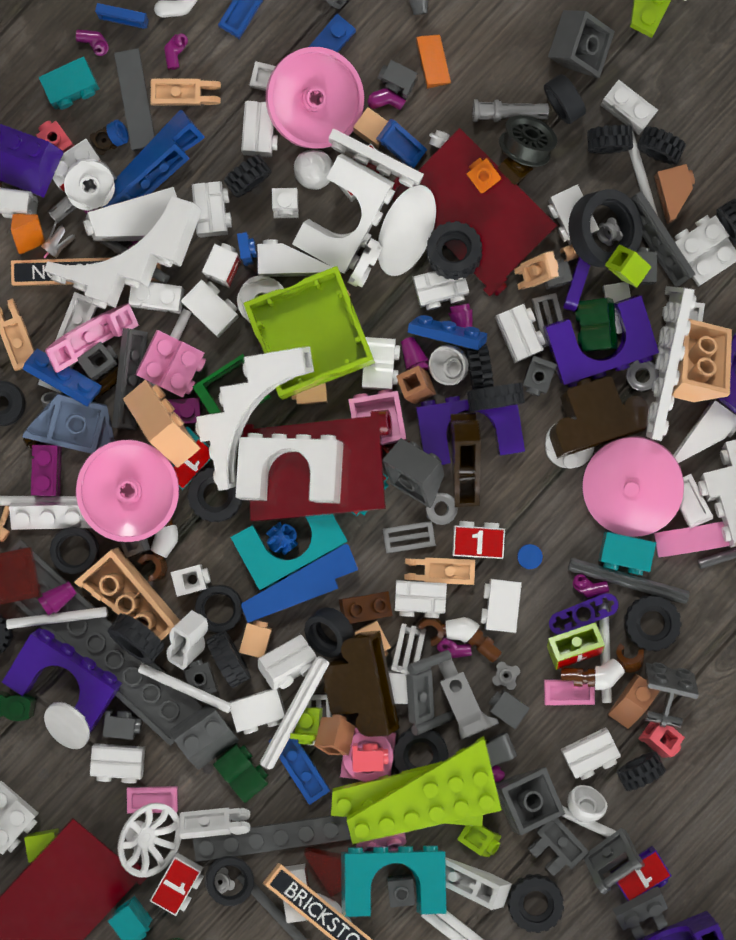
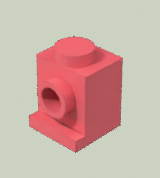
[36,121,74,152]
[638,721,685,758]
[352,743,388,772]

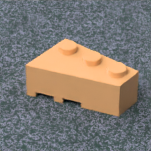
[123,380,201,468]

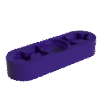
[563,243,597,312]
[549,593,619,635]

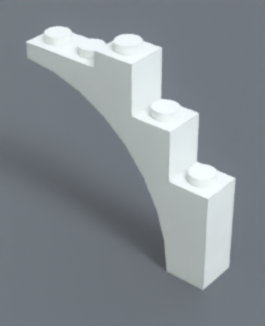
[44,196,202,309]
[195,346,314,491]
[698,440,736,548]

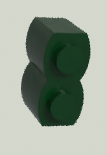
[576,297,618,352]
[0,691,36,721]
[213,743,269,803]

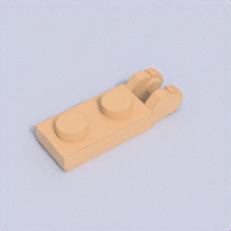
[151,79,221,106]
[514,251,559,290]
[0,298,35,371]
[404,557,475,585]

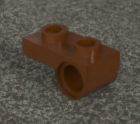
[339,591,393,624]

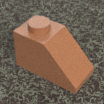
[654,164,695,224]
[607,674,660,729]

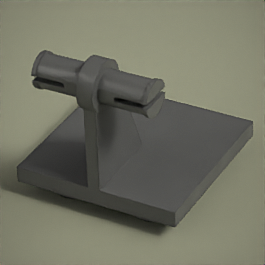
[645,662,699,729]

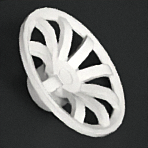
[118,803,181,877]

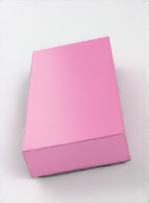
[544,679,595,705]
[127,786,178,814]

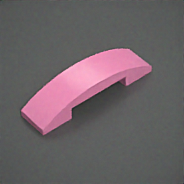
[45,303,139,373]
[654,521,730,558]

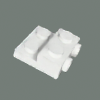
[675,215,736,287]
[0,781,39,855]

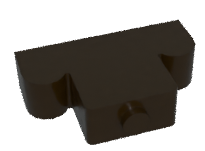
[549,376,649,459]
[450,413,481,507]
[323,631,400,737]

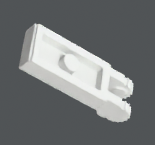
[179,808,250,839]

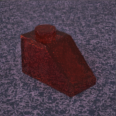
[304,847,341,897]

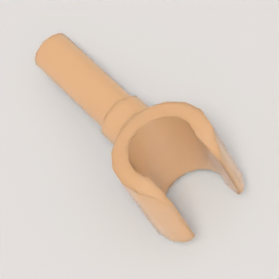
[560,245,579,261]
[0,506,10,542]

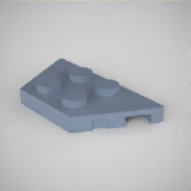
[23,393,115,454]

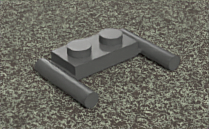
[406,650,455,736]

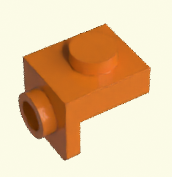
[467,158,501,193]

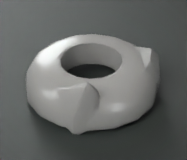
[626,360,659,393]
[426,493,458,525]

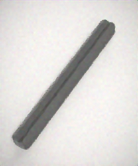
[568,558,690,604]

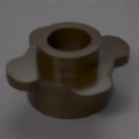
[89,126,118,155]

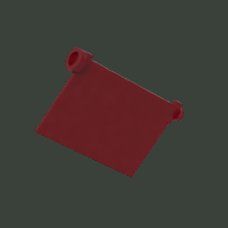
[392,128,557,296]
[241,410,392,522]
[0,818,147,940]

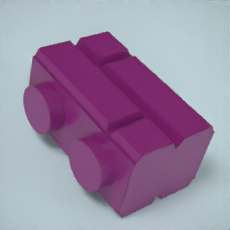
[31,445,62,496]

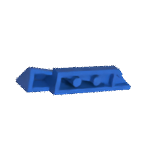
[103,110,205,207]
[241,544,358,623]

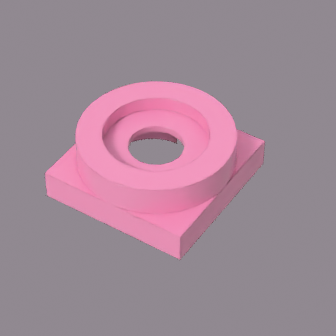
[340,727,396,782]

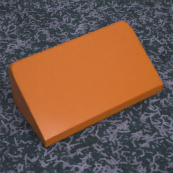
[416,35,451,89]
[11,214,46,254]

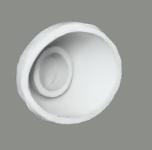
[294,149,333,190]
[429,345,468,385]
[567,785,607,823]

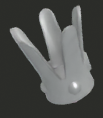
[41,221,76,258]

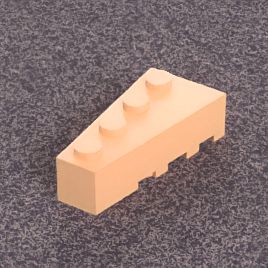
[74,547,180,641]

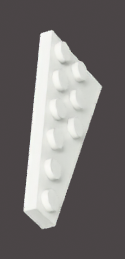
[646,286,696,441]

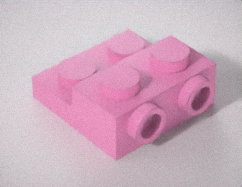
[135,330,206,397]
[348,389,406,446]

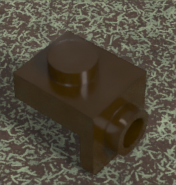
[497,157,533,185]

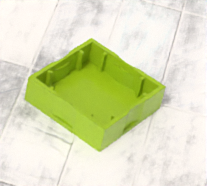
[243,266,375,400]

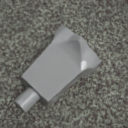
[438,658,499,740]

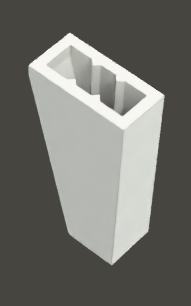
[83,187,177,241]

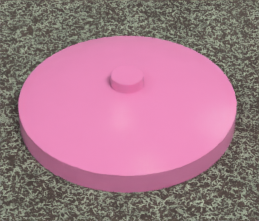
[266,47,364,149]
[583,436,684,537]
[76,440,179,542]

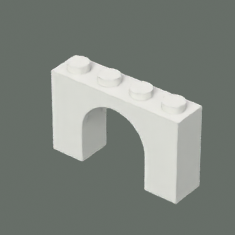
[292,153,395,273]
[236,433,343,503]

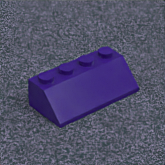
[0,124,64,198]

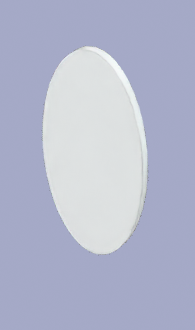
[378,185,436,276]
[44,702,90,749]

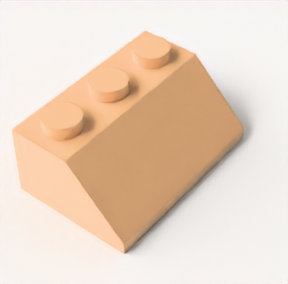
[672,319,732,402]

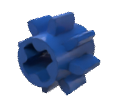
[266,522,298,555]

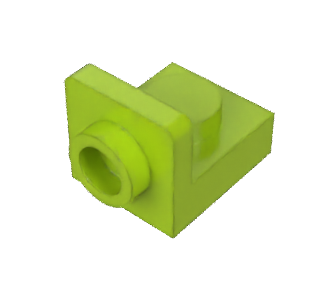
[290,706,323,744]
[457,825,502,857]

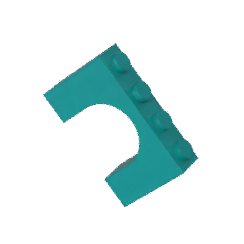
[231,514,348,590]
[341,845,446,917]

